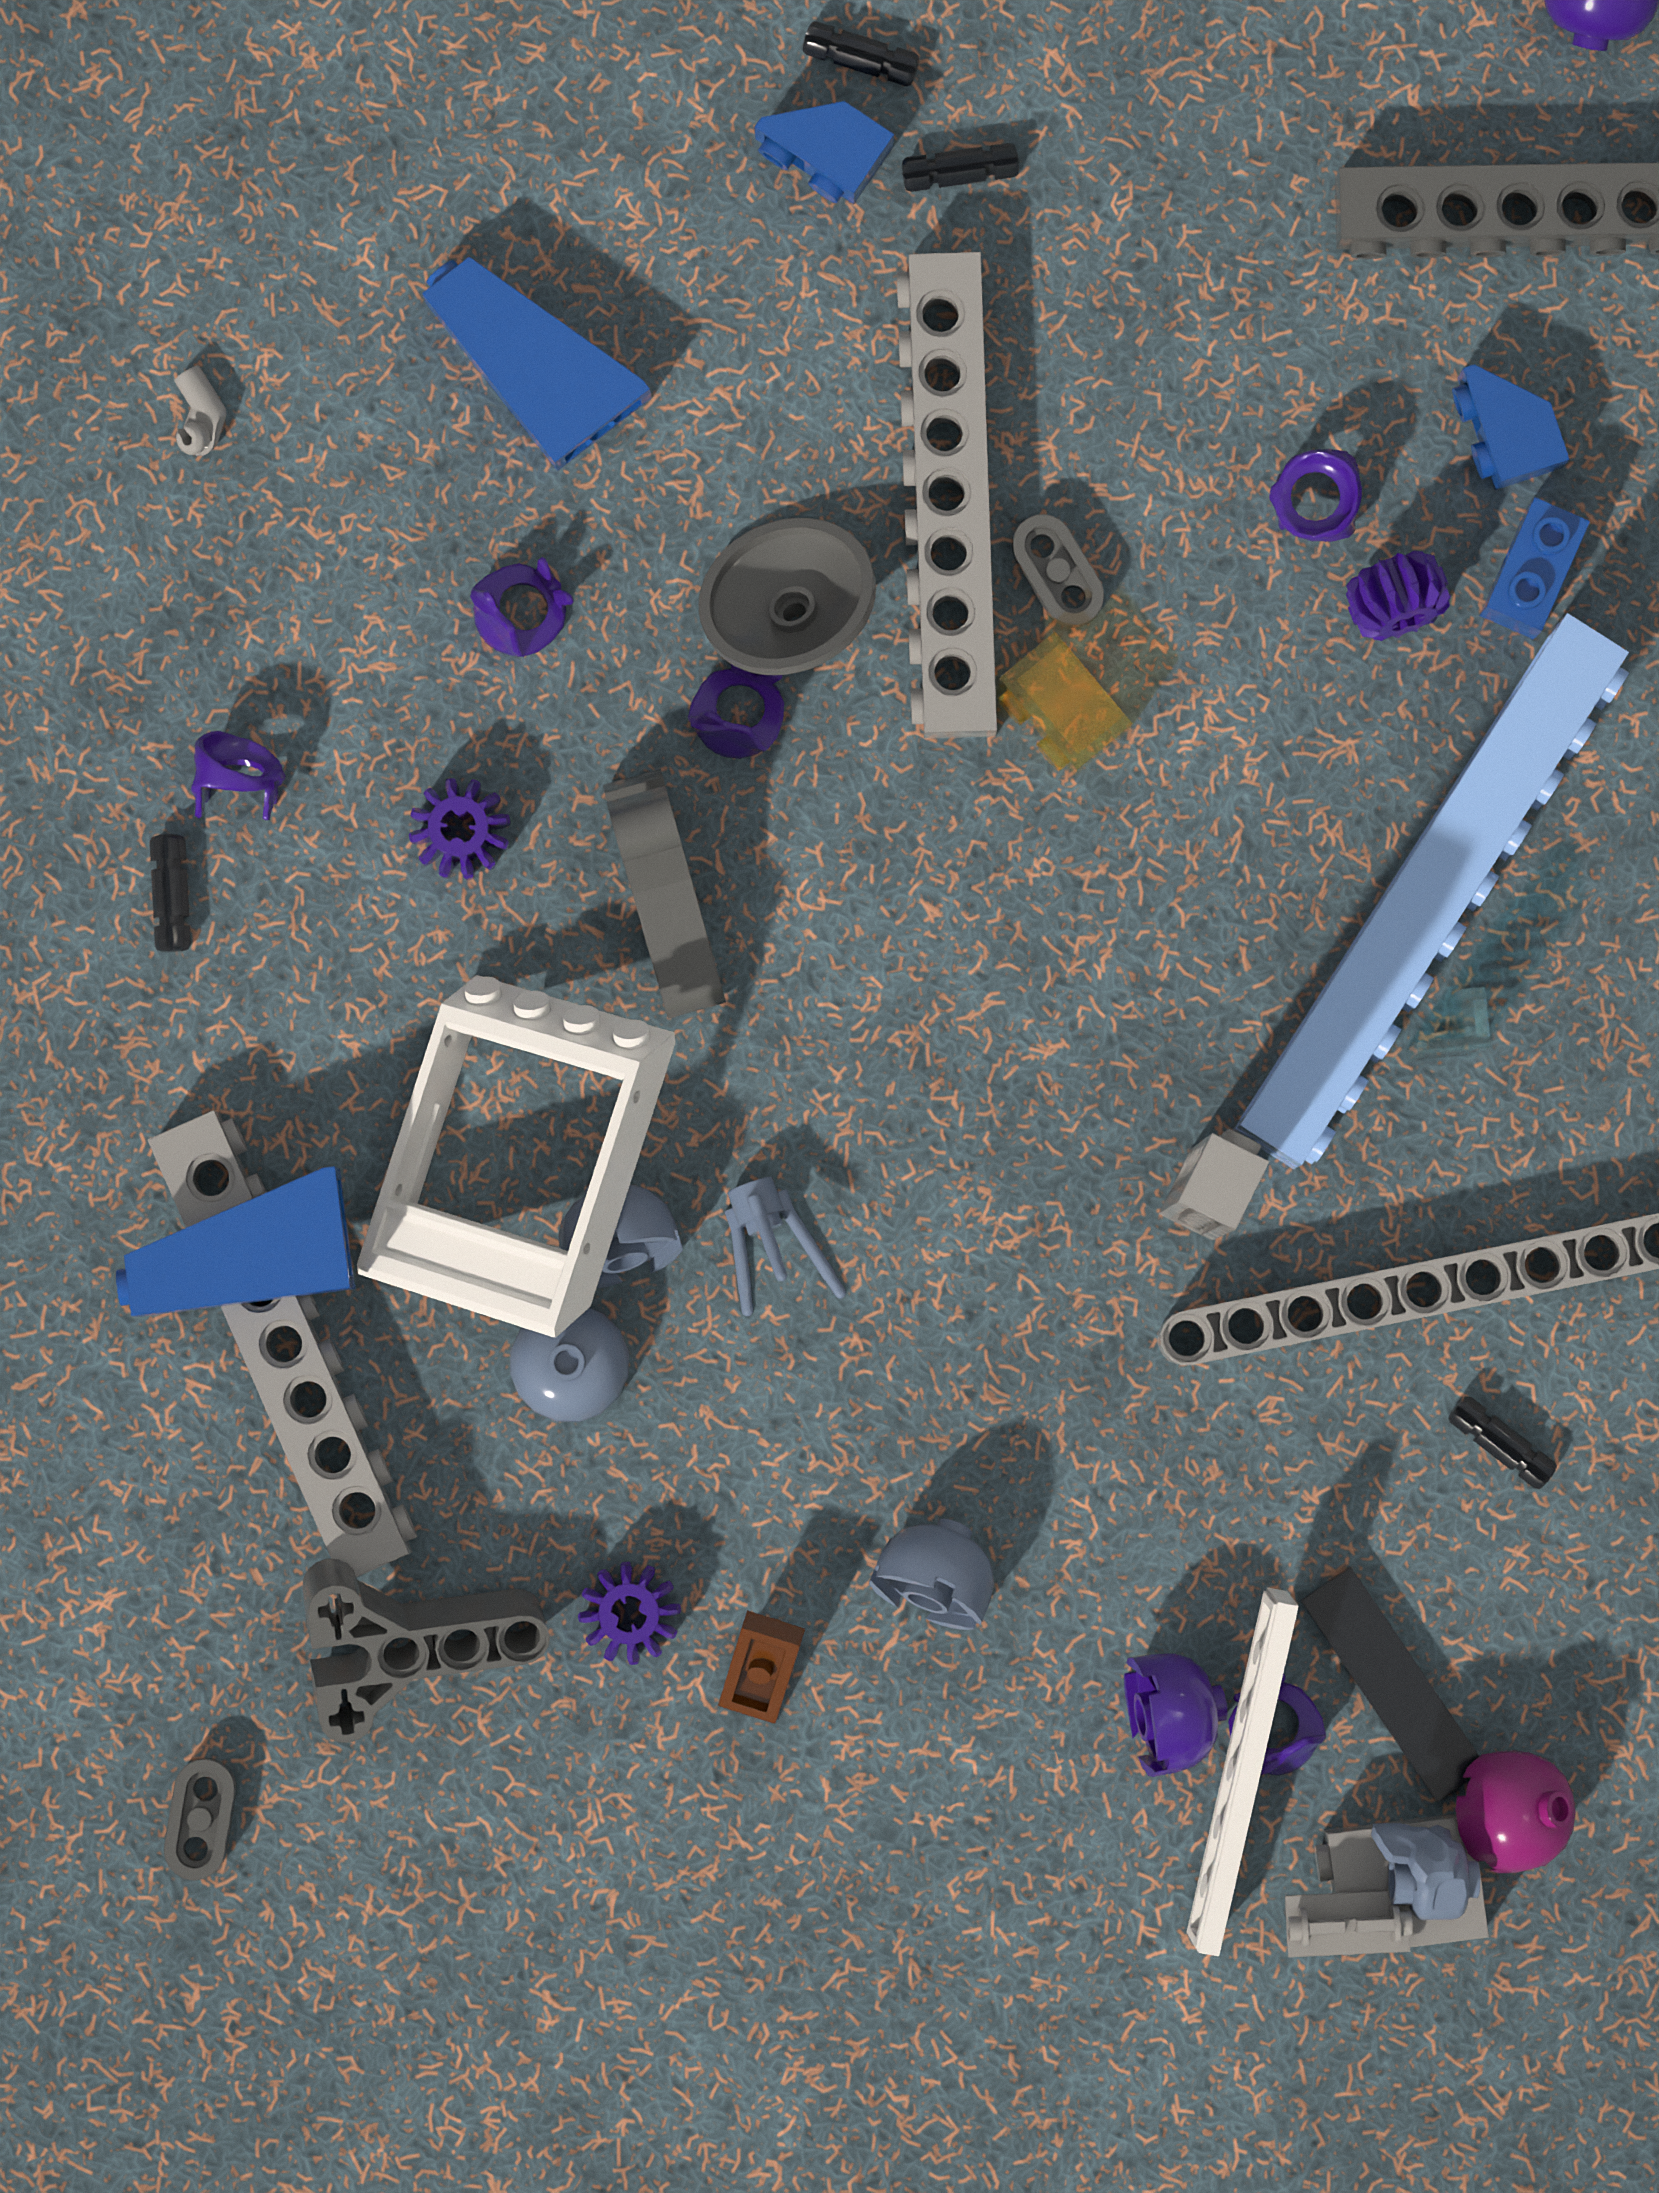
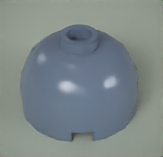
[558,1185,683,1289]
[510,1307,629,1422]
[869,1519,994,1630]

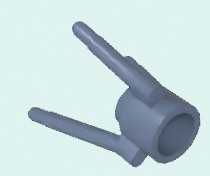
[725,1177,846,1316]

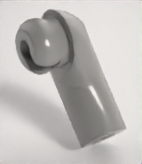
[174,365,227,456]

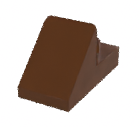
[718,1610,805,1724]

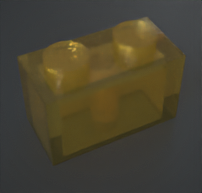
[997,632,1133,775]

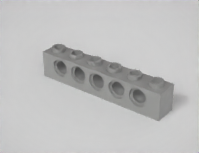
[1158,1129,1270,1240]

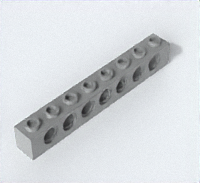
[897,252,997,739]
[147,1110,417,1577]

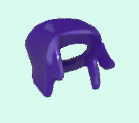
[1269,449,1362,542]
[470,557,574,657]
[688,664,784,759]
[190,731,286,821]
[1228,1674,1326,1775]

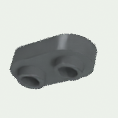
[1012,514,1104,628]
[164,1758,237,1880]

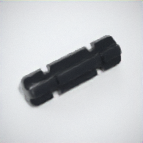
[803,21,919,86]
[901,143,1019,192]
[150,834,191,952]
[1448,1396,1557,1489]

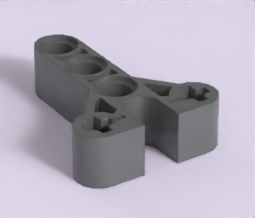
[603,769,726,1019]
[303,1559,550,1743]

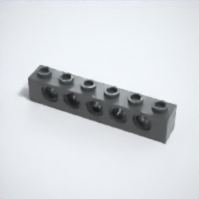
[1335,162,1659,259]

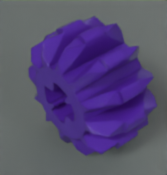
[1346,550,1451,641]
[409,778,511,880]
[578,1561,682,1665]

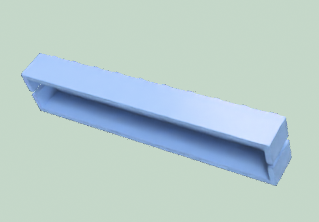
[1233,613,1629,1169]

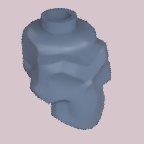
[1371,1823,1480,1920]

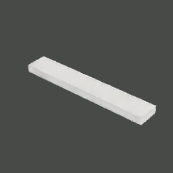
[1187,1587,1299,1956]

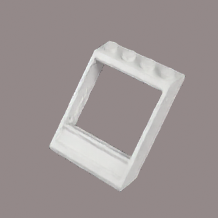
[357,975,676,1338]

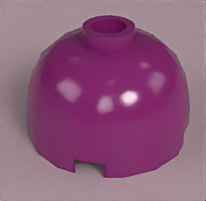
[1455,1750,1576,1873]

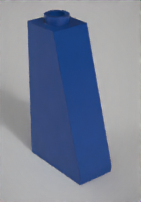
[422,257,651,471]
[116,1166,355,1317]

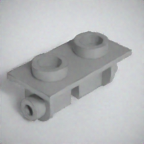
[1285,1891,1413,1957]

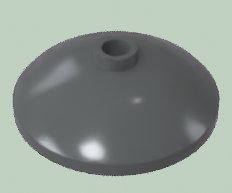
[698,518,876,675]

